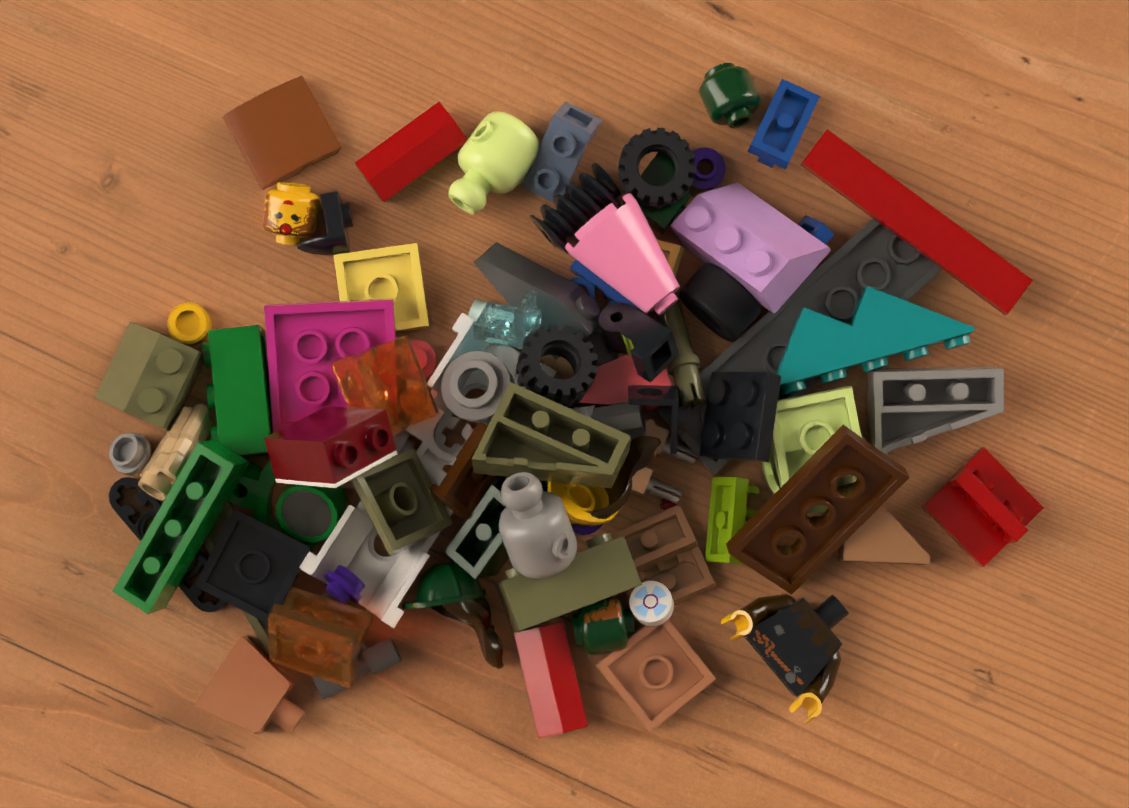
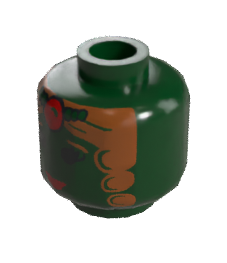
[571,596,635,655]

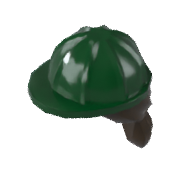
[402,562,504,669]

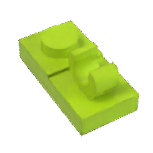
[705,477,760,564]

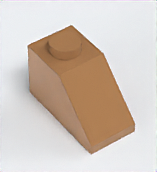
[838,510,930,565]

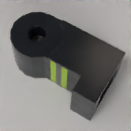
[598,303,679,382]

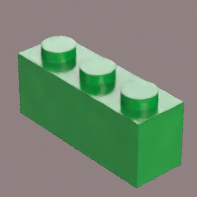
[202,325,273,458]

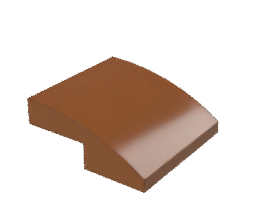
[223,76,342,190]

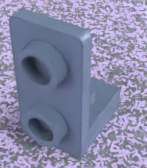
[523,101,602,203]

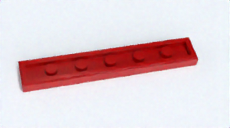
[801,129,1033,316]

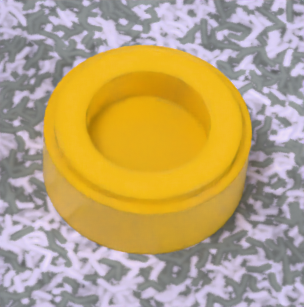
[167,302,212,346]

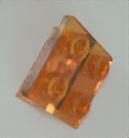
[331,336,439,437]

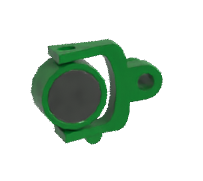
[228,459,347,552]

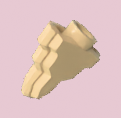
[138,404,213,501]

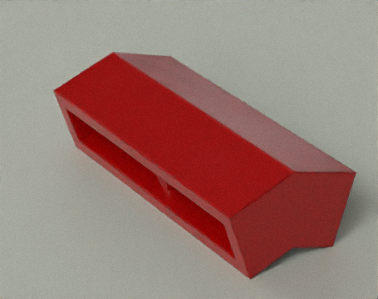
[355,102,468,202]
[514,622,588,738]

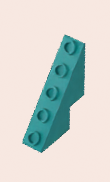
[776,286,975,395]

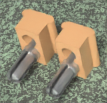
[631,419,697,503]

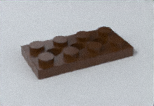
[726,425,909,595]

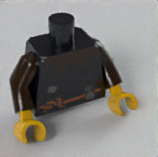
[720,594,849,724]

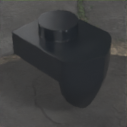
[297,191,354,255]

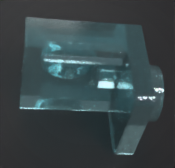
[473,290,542,349]

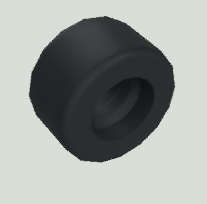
[679,263,761,342]

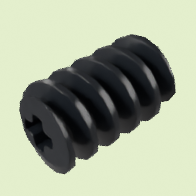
[530,162,622,254]

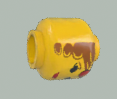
[263,182,320,245]

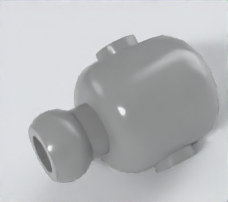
[498,472,578,579]

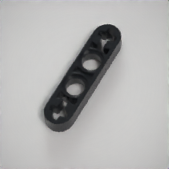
[109,477,228,612]

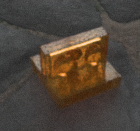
[268,587,373,689]

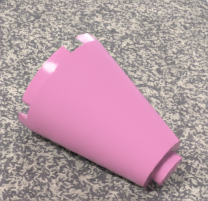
[565,193,680,315]

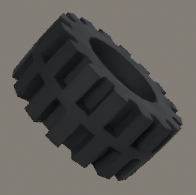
[618,127,696,209]
[516,325,598,407]

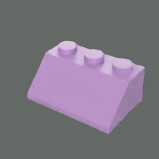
[670,183,831,314]

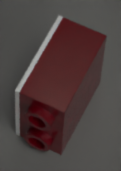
[264,406,397,488]

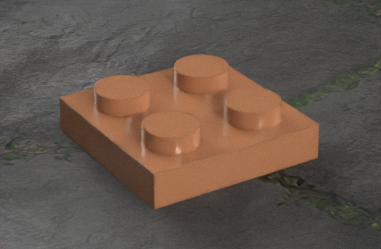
[596,619,716,733]

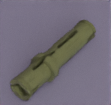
[657,291,707,410]

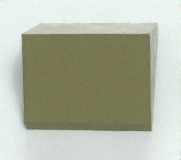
[351,448,453,555]

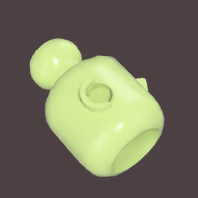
[448,111,540,215]

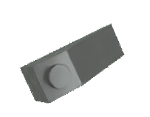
[474,242,601,360]

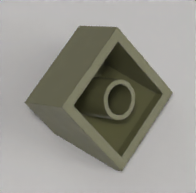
[94,322,204,431]

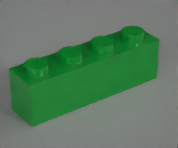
[112,440,250,614]

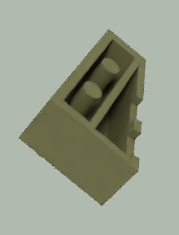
[472,382,631,488]
[496,532,642,633]

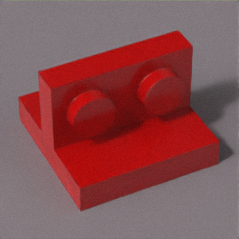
[921,447,1044,567]

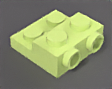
[771,386,862,487]

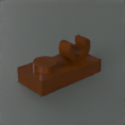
[430,422,496,520]

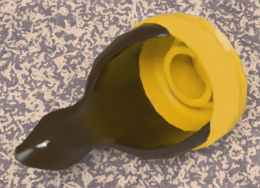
[547,436,661,526]

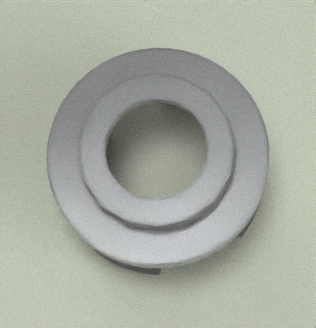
[441,351,515,425]

